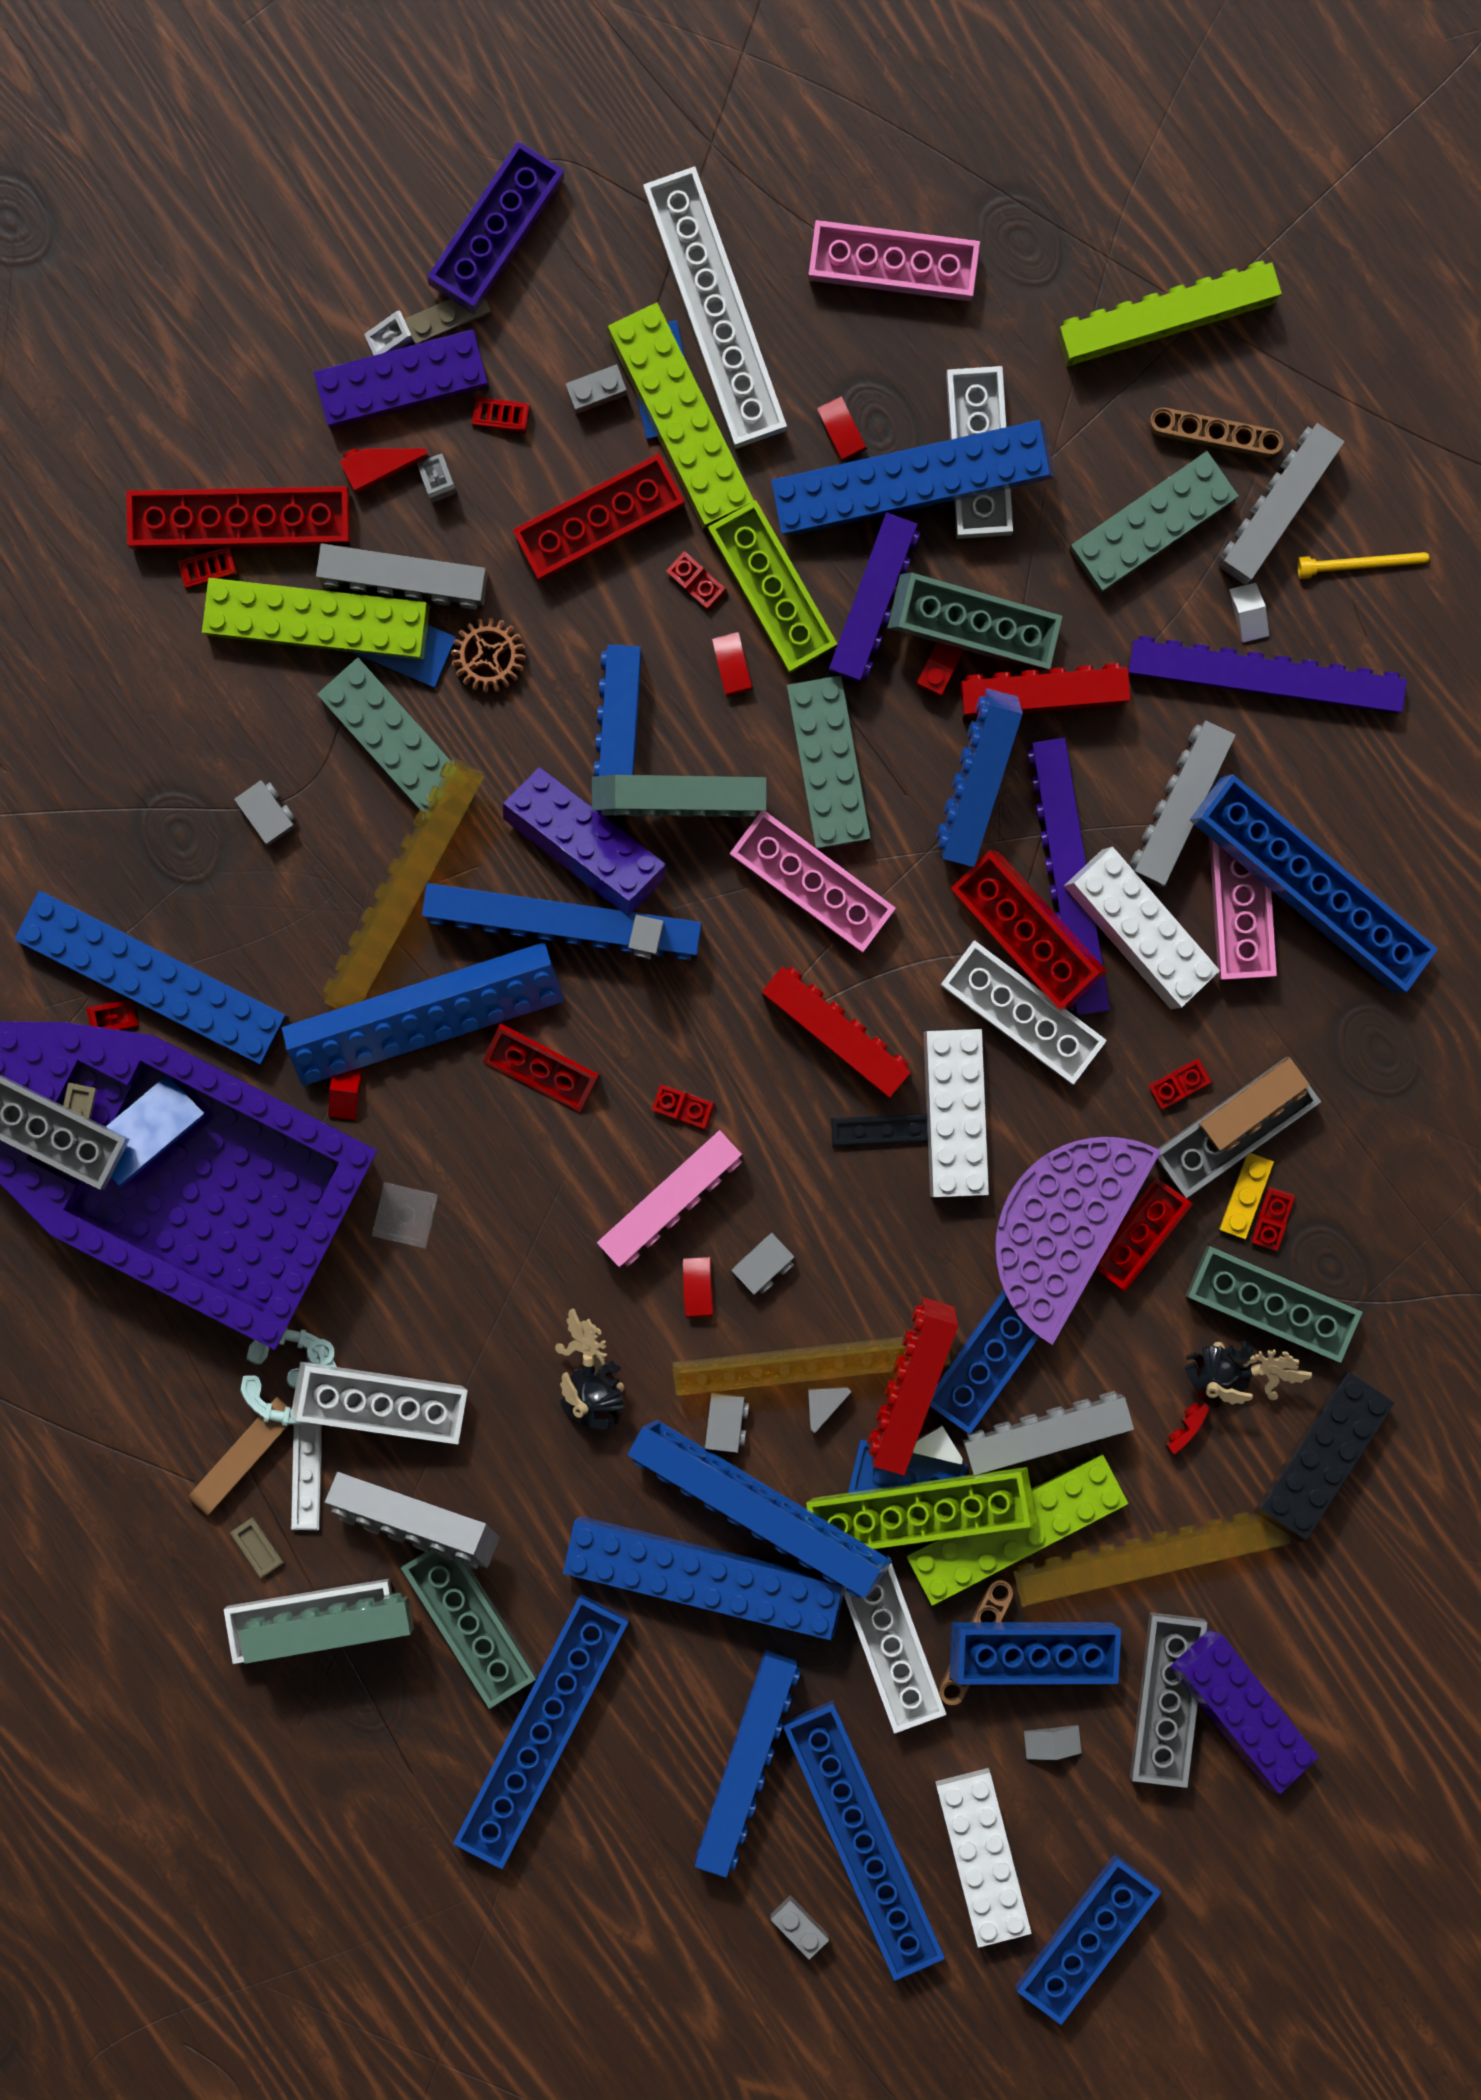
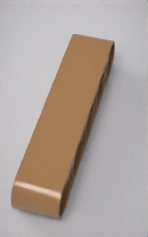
[1148,408,1283,458]
[187,1397,291,1516]
[939,1578,1013,1705]

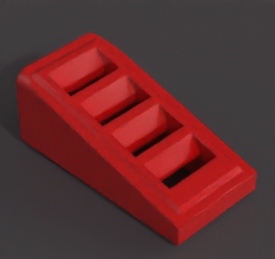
[472,397,530,433]
[178,546,238,588]

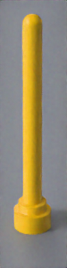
[1297,552,1430,579]

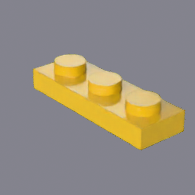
[1219,1153,1274,1239]

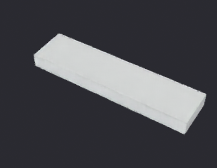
[291,1423,322,1530]

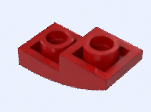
[817,396,867,461]
[666,551,727,611]
[712,632,753,696]
[1149,1058,1212,1109]
[651,1084,716,1129]
[1251,1186,1295,1251]
[683,1257,714,1318]
[1165,1402,1209,1454]

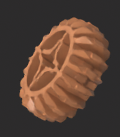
[451,618,526,693]

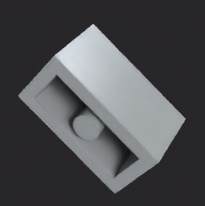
[566,364,627,414]
[234,780,296,845]
[628,915,664,959]
[732,1232,794,1294]
[705,1392,749,1453]
[771,1895,829,1959]

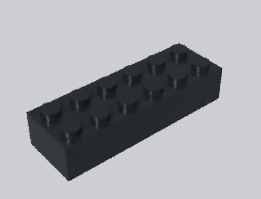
[1254,1372,1394,1542]

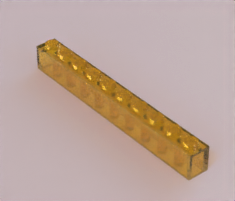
[322,757,485,1009]
[673,1336,951,1396]
[1013,1512,1291,1607]

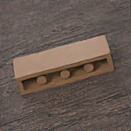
[1198,1058,1310,1152]

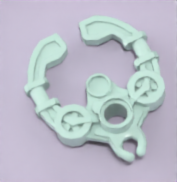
[240,1329,337,1426]

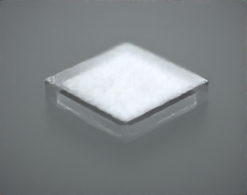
[372,1182,439,1248]

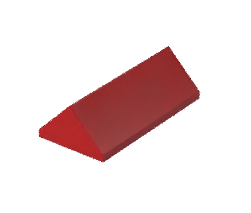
[483,1024,600,1112]
[1095,1177,1193,1291]

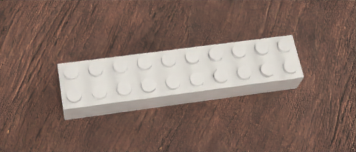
[643,166,787,449]

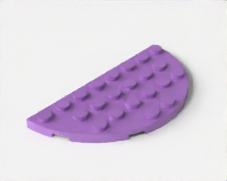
[995,1137,1161,1345]

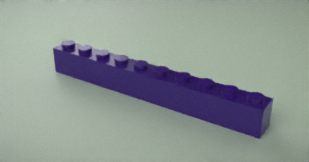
[1128,636,1407,714]
[1027,738,1110,1016]

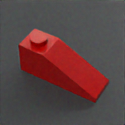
[339,448,430,494]
[916,643,964,698]

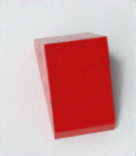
[86,999,138,1030]
[328,1067,363,1120]

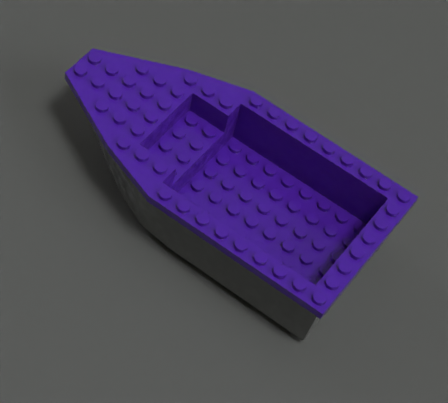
[0,1021,378,1350]

